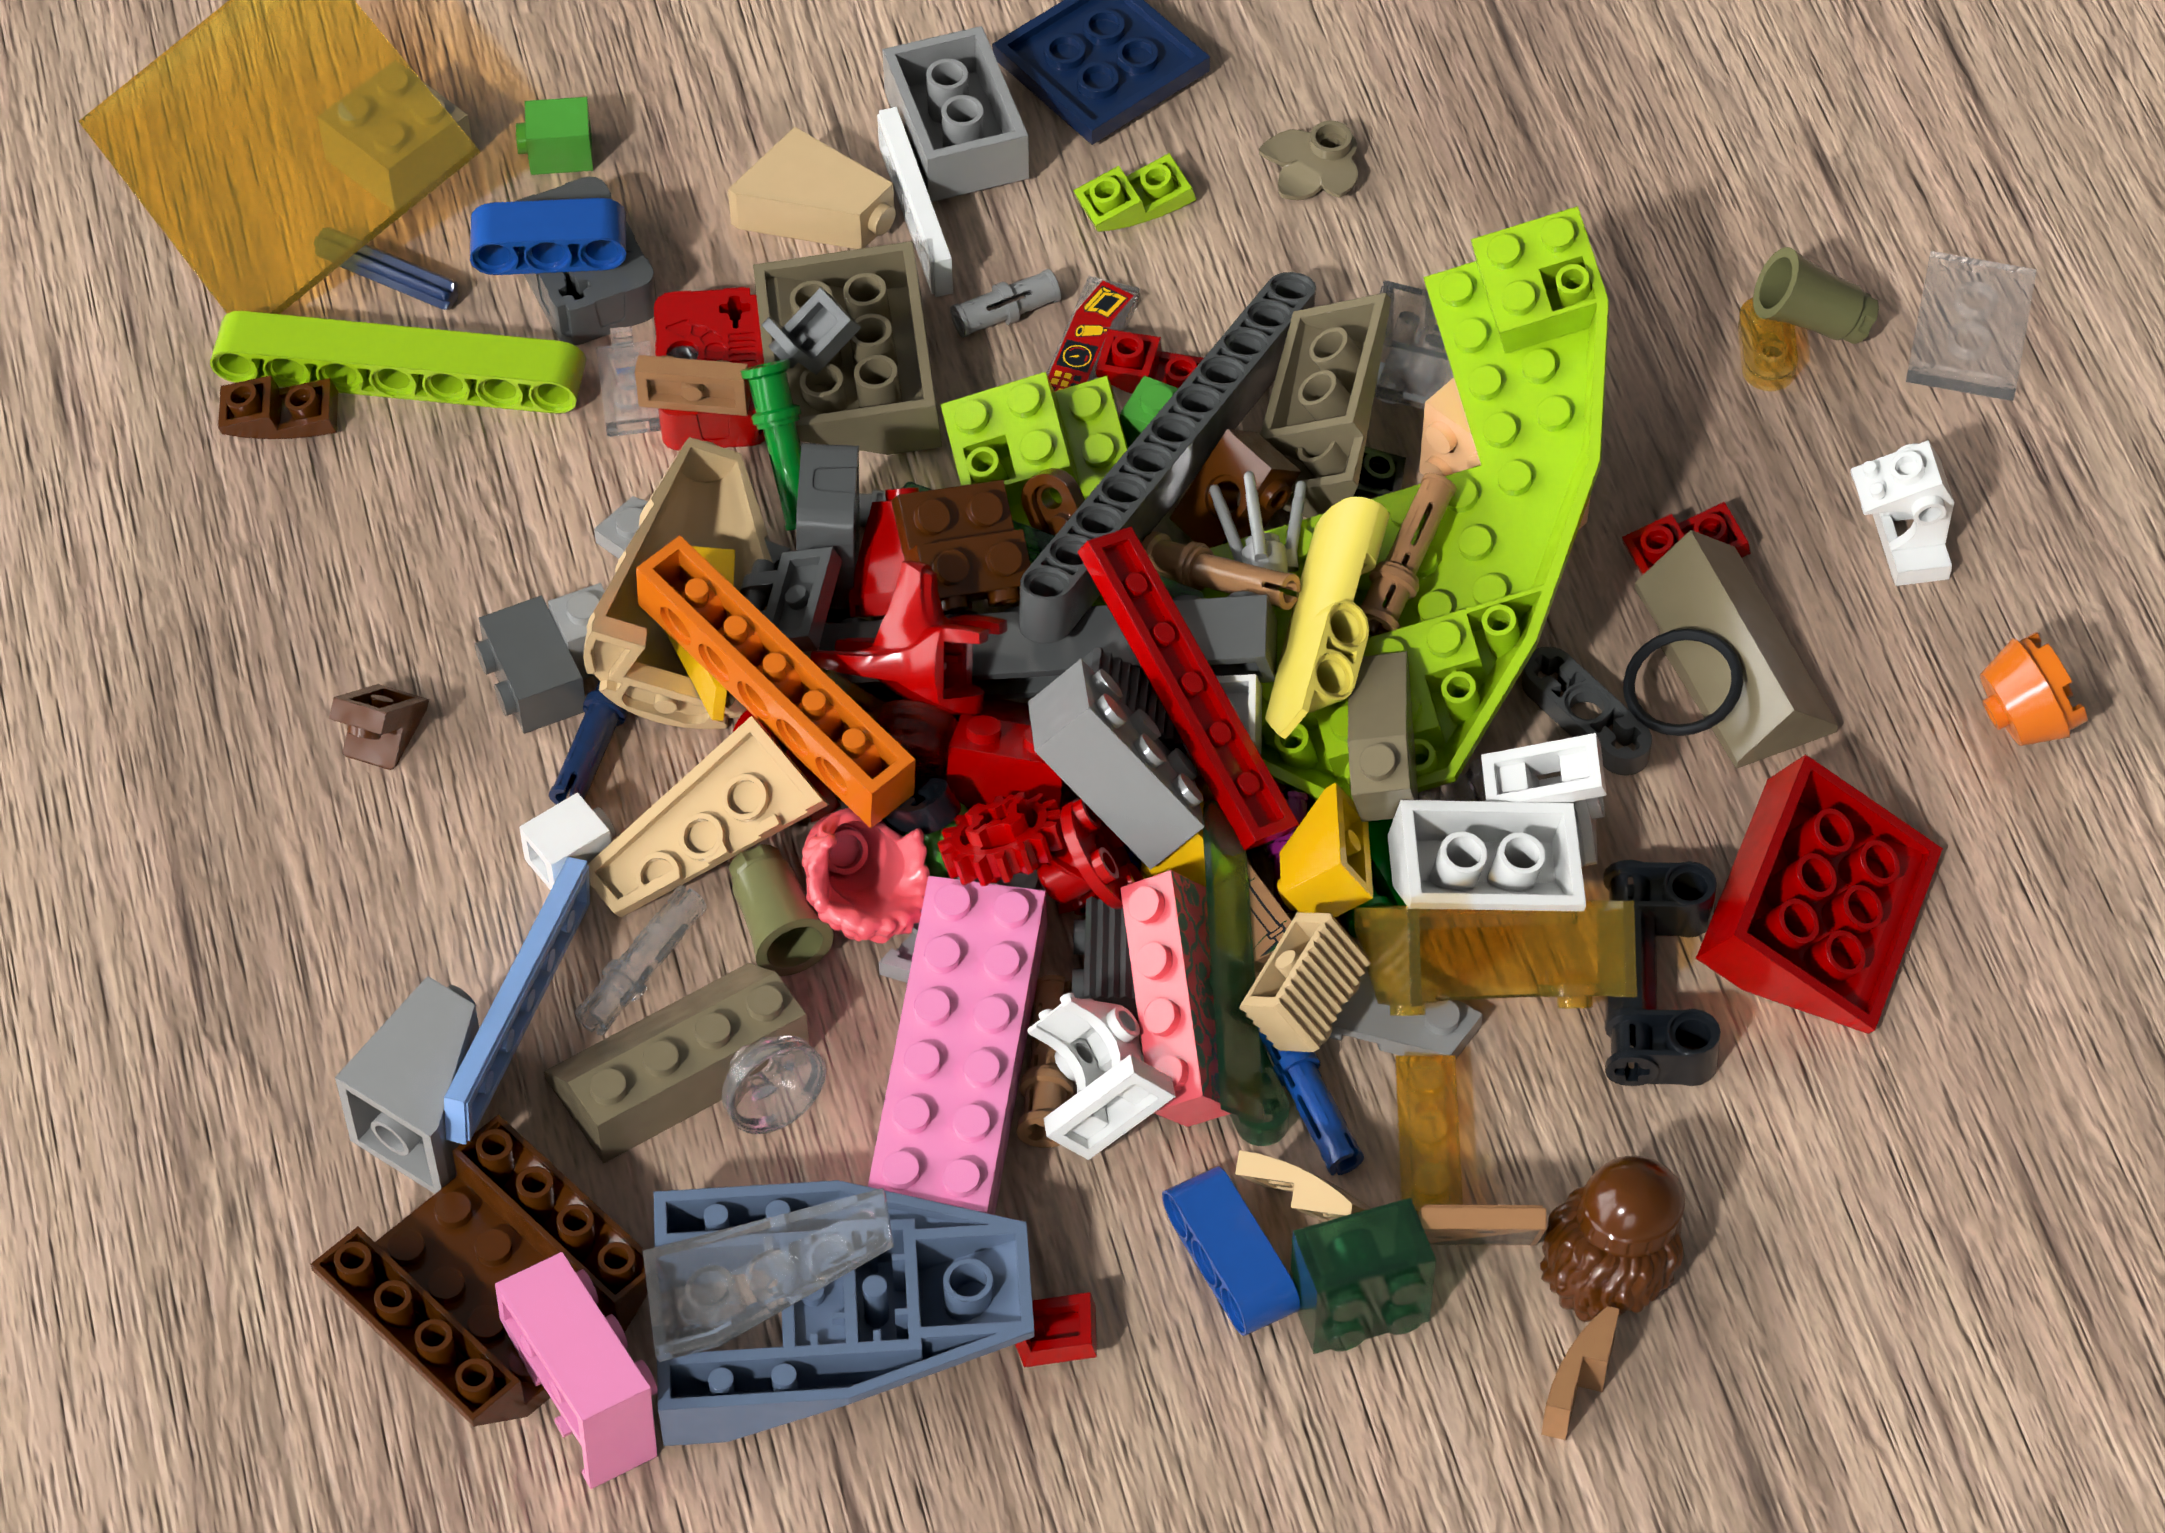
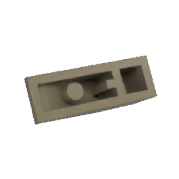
[1348,651,1419,822]

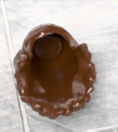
[1540,1155,1685,1322]

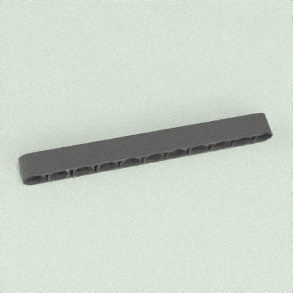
[1019,272,1316,643]

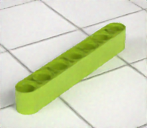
[210,311,586,414]

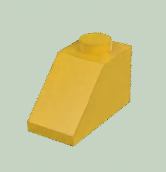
[1277,783,1373,918]

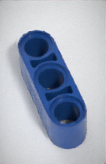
[470,198,626,275]
[1162,1166,1301,1336]

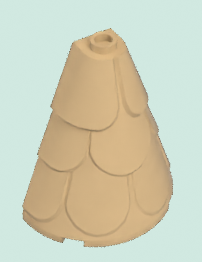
[583,437,773,729]

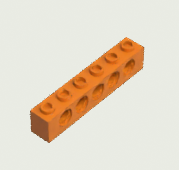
[636,535,916,828]

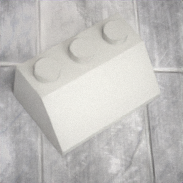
[1388,800,1586,911]

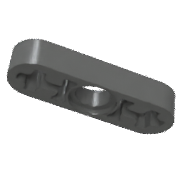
[1522,647,1652,776]

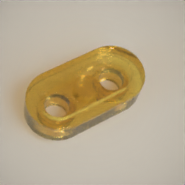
[1738,297,1798,391]

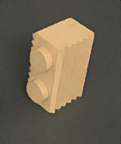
[1239,912,1371,1052]

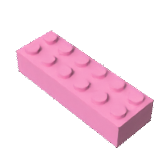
[868,876,1048,1215]

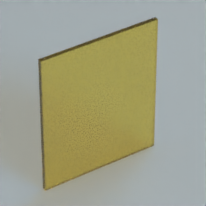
[78,0,480,314]

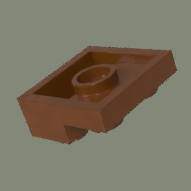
[891,480,1031,615]

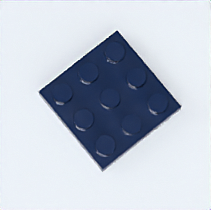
[992,0,1210,145]

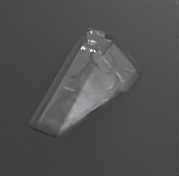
[643,1188,894,1362]

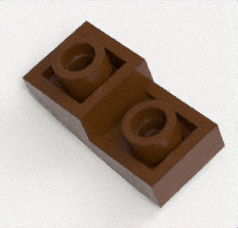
[218,375,338,439]

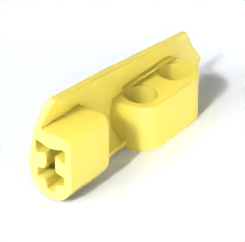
[1265,497,1390,740]

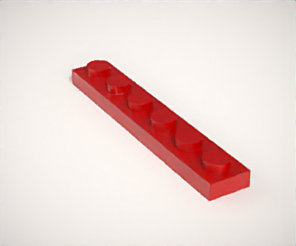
[1077,526,1299,851]

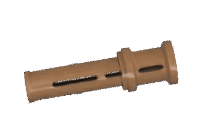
[1358,473,1457,636]
[1141,532,1301,610]
[1016,975,1074,1148]

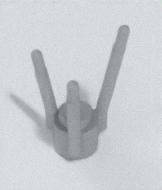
[1209,471,1307,573]

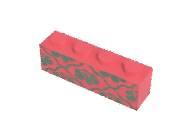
[1120,870,1239,1127]

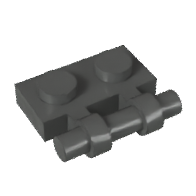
[740,546,842,652]

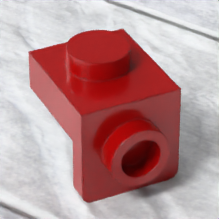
[1015,1292,1097,1368]

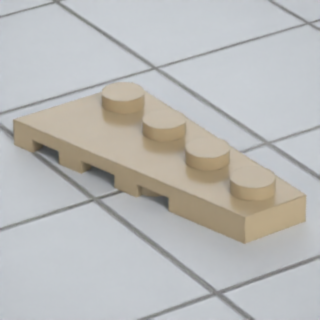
[588,716,829,917]

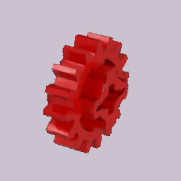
[937,792,1065,886]

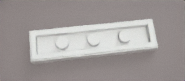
[877,107,953,297]

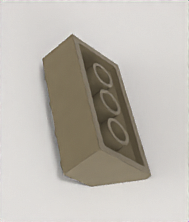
[544,963,810,1164]

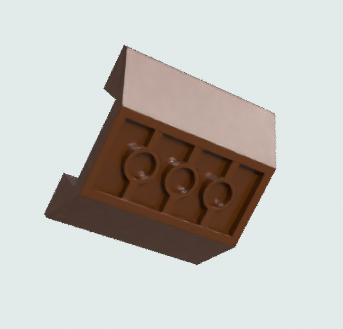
[310,1114,662,1427]

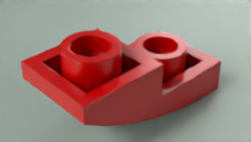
[1095,329,1204,394]
[1622,502,1751,575]

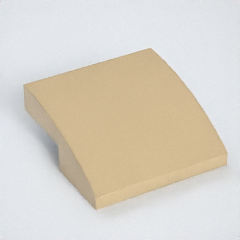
[1235,1150,1380,1229]

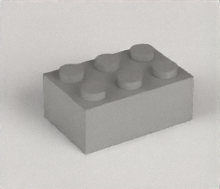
[882,26,1029,202]
[1028,659,1205,870]

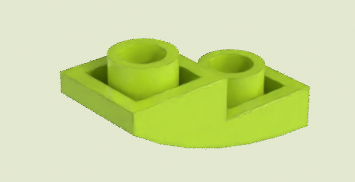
[1073,153,1196,232]

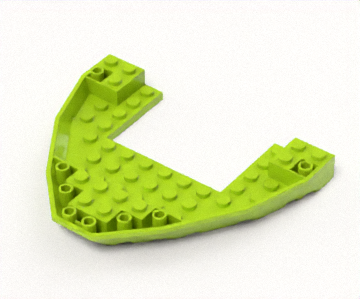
[940,206,1609,801]

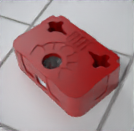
[654,287,765,451]

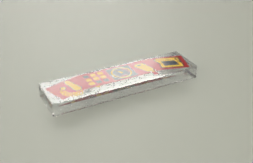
[1046,276,1139,392]

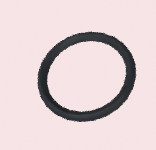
[1623,629,1743,736]

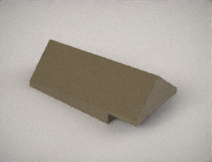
[1260,293,1391,518]
[1634,530,1838,769]

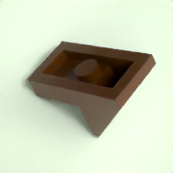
[329,684,429,770]

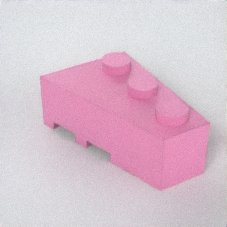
[495,1252,658,1489]

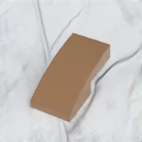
[1541,1306,1620,1440]

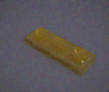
[1394,1055,1463,1223]

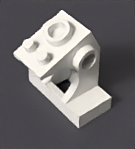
[1850,440,1954,586]
[1481,733,1607,867]
[1027,993,1176,1160]

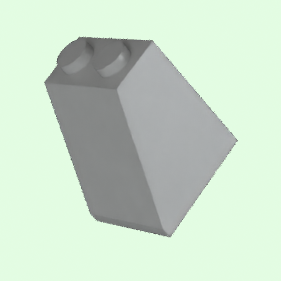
[335,976,479,1194]

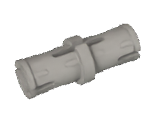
[950,269,1061,338]

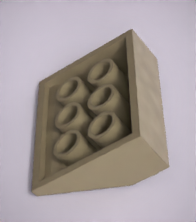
[753,241,942,455]

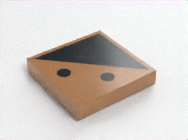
[1414,1205,1547,1245]

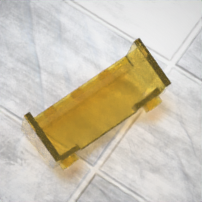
[1354,900,1637,1016]

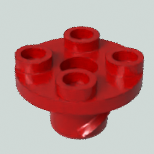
[1036,798,1144,910]

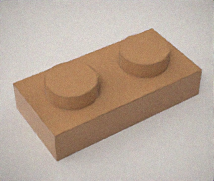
[635,355,751,416]

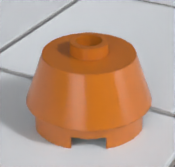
[1980,632,2087,746]

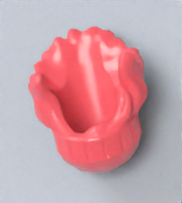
[802,808,930,944]

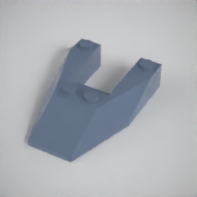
[654,1180,1034,1446]

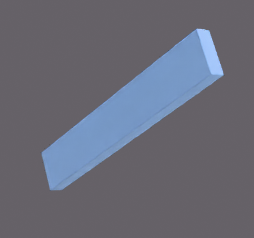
[444,857,590,1145]

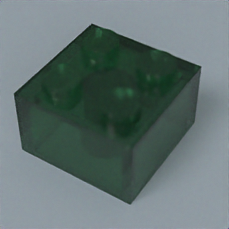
[1290,1197,1436,1354]

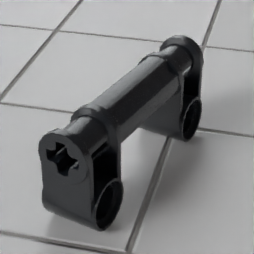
[1603,860,1721,1086]

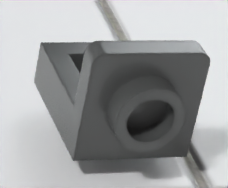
[761,287,861,375]

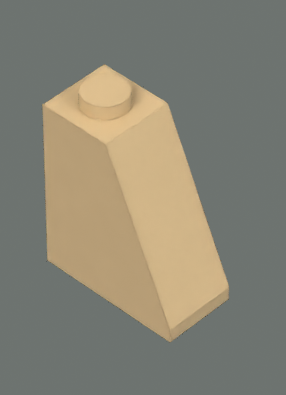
[728,127,896,249]

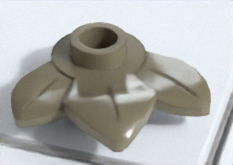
[1259,121,1358,200]

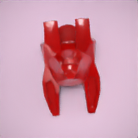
[810,560,1007,715]

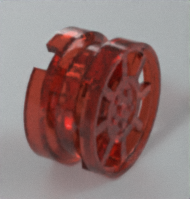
[877,700,958,778]

